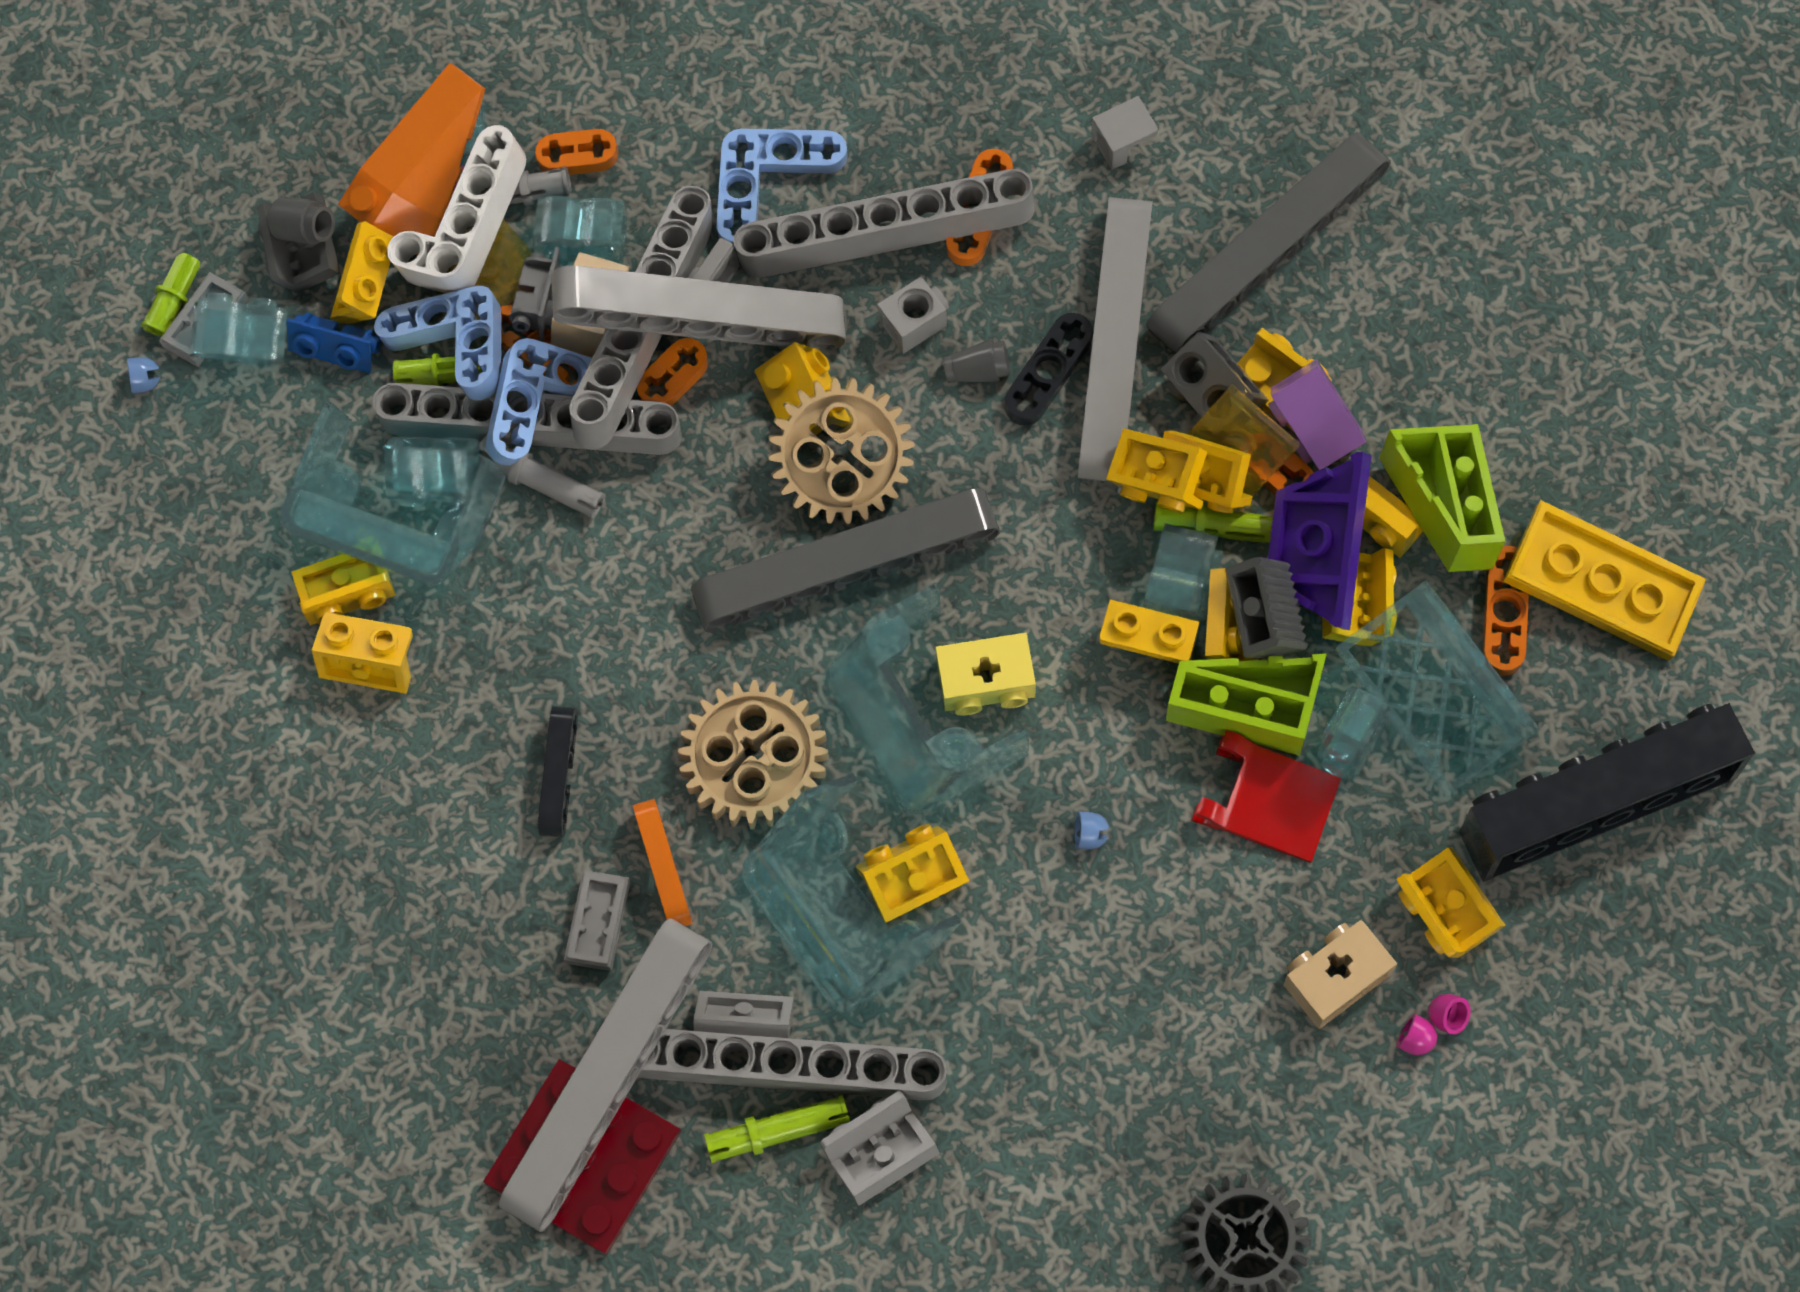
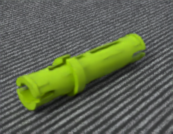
[1153,502,1273,543]
[704,1094,850,1164]

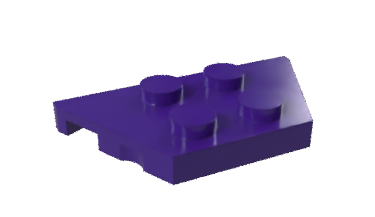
[1268,452,1372,630]

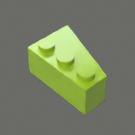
[1379,424,1506,572]
[1165,654,1327,756]

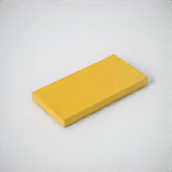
[1503,500,1706,661]

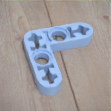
[717,129,848,248]
[374,286,501,400]
[486,338,613,465]

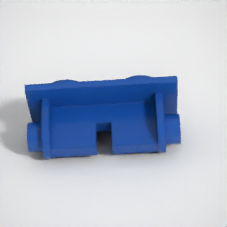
[286,312,381,374]

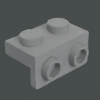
[820,1091,940,1206]

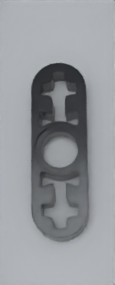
[1005,313,1092,425]
[538,706,578,837]

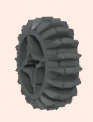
[1179,1173,1312,1292]

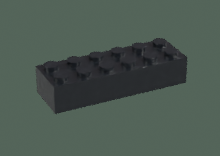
[1459,703,1755,882]

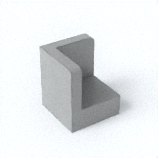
[1091,96,1158,170]

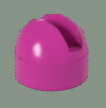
[1428,994,1471,1035]
[1396,1013,1437,1056]

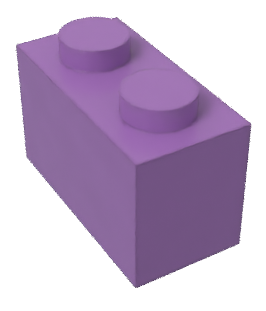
[1268,359,1366,470]

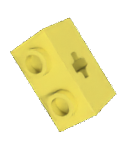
[936,632,1036,716]

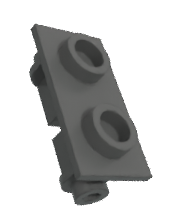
[510,247,563,342]

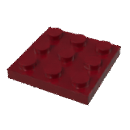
[483,1059,682,1256]

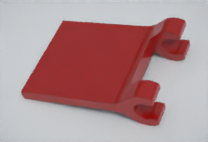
[1191,730,1341,863]

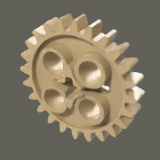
[767,377,915,524]
[678,680,829,829]

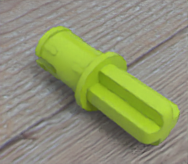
[140,253,201,337]
[393,353,483,386]

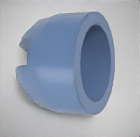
[127,357,160,393]
[1075,811,1109,849]

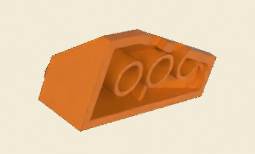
[338,63,486,255]

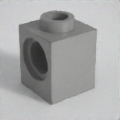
[877,276,949,354]

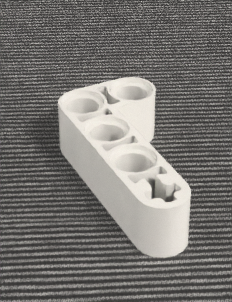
[387,125,526,293]

